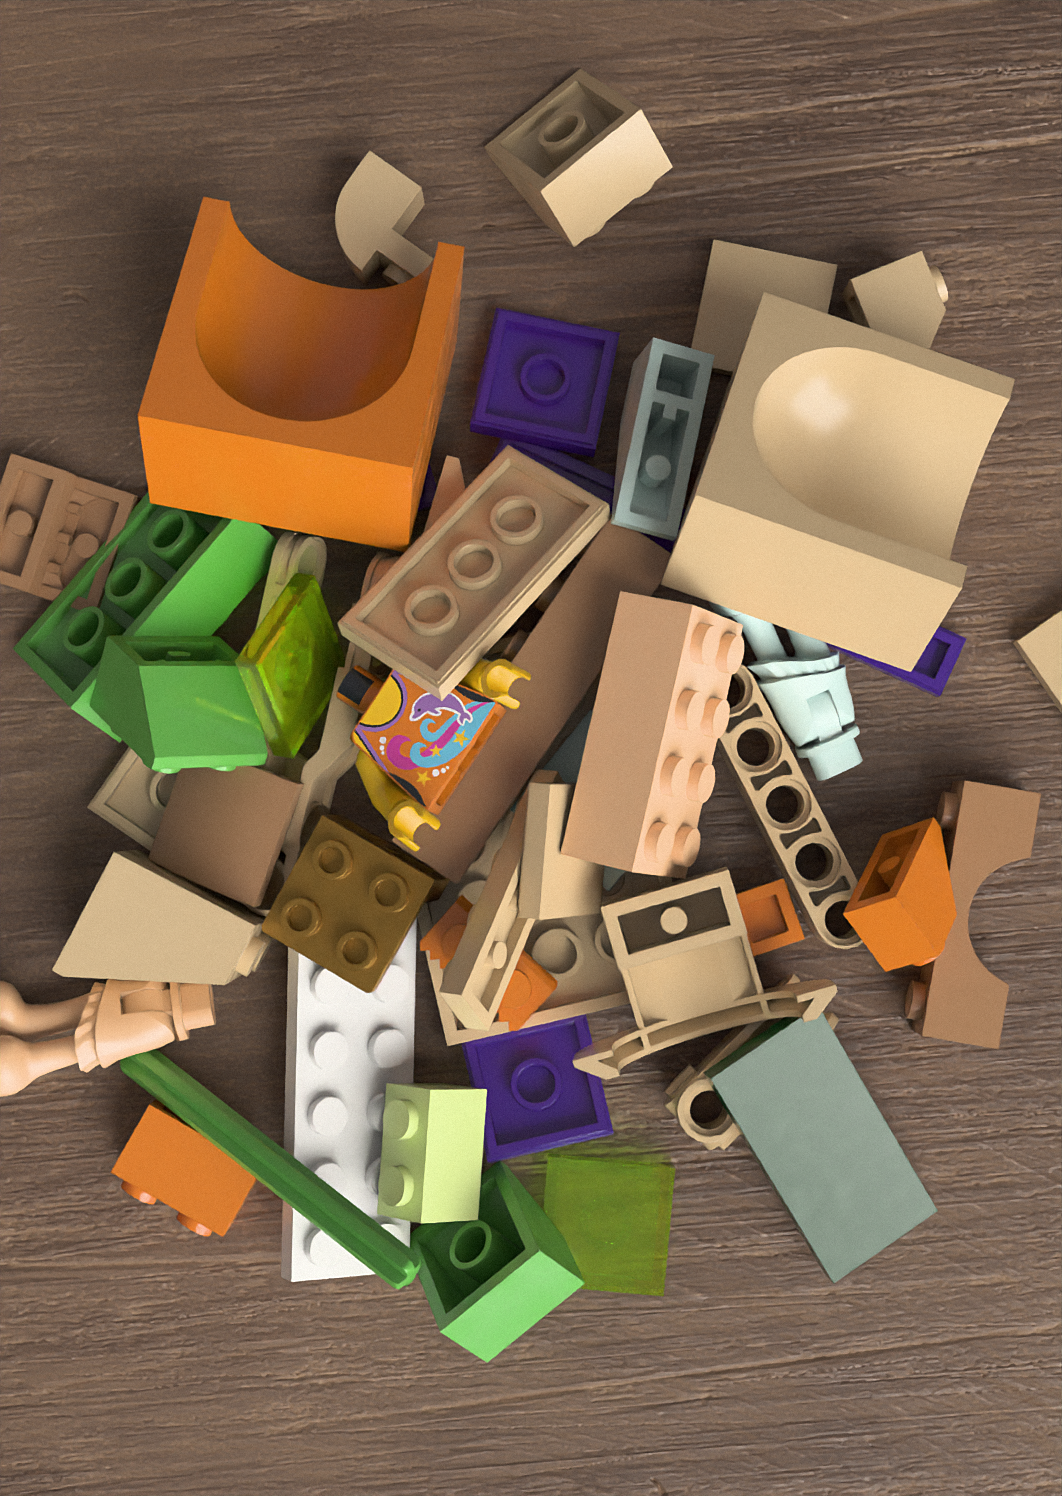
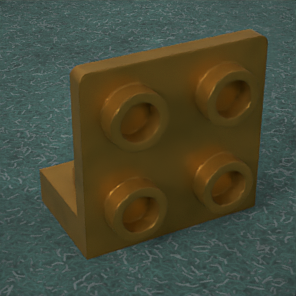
[262,815,449,993]

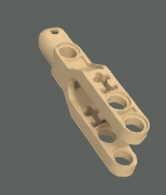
[243,530,401,916]

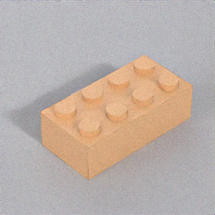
[560,591,744,879]

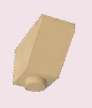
[842,251,948,349]

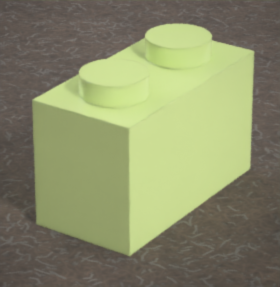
[377,1083,487,1223]

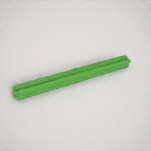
[120,1049,422,1289]

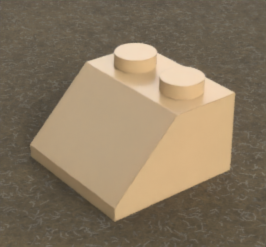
[484,68,673,247]

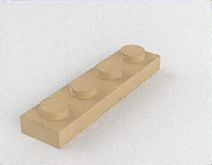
[438,769,564,1031]

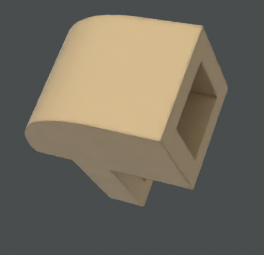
[335,150,433,286]

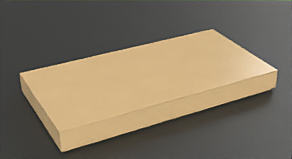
[337,445,611,701]

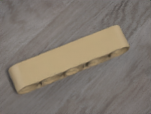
[716,664,863,949]

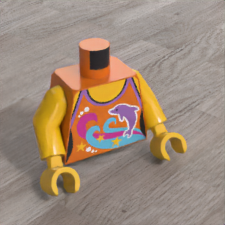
[336,658,531,852]

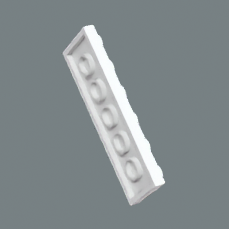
[281,918,417,1282]

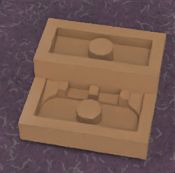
[0,453,141,610]
[148,765,304,907]

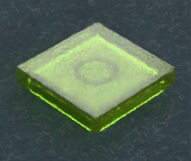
[235,573,346,759]
[543,1153,675,1296]

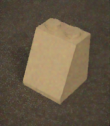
[52,849,273,985]

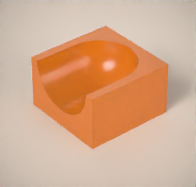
[138,197,465,552]

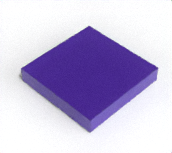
[470,307,620,457]
[462,1014,614,1163]

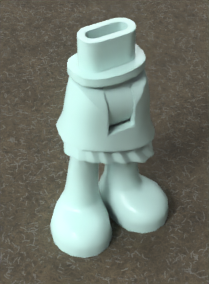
[709,602,863,781]

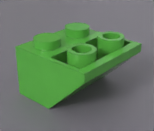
[89,636,268,774]

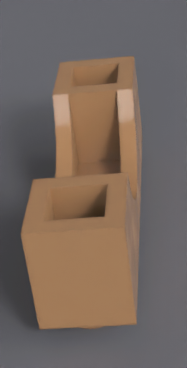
[905,780,1041,1049]

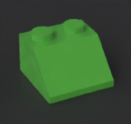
[410,1161,585,1362]

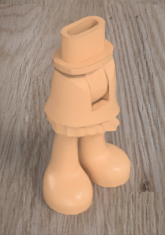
[0,979,216,1097]

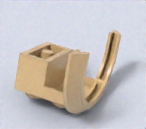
[573,867,838,1080]

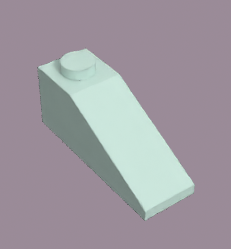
[611,337,715,541]

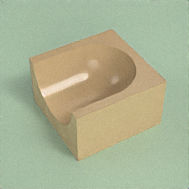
[661,292,1015,672]

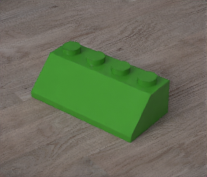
[13,492,278,743]

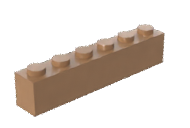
[392,513,671,885]

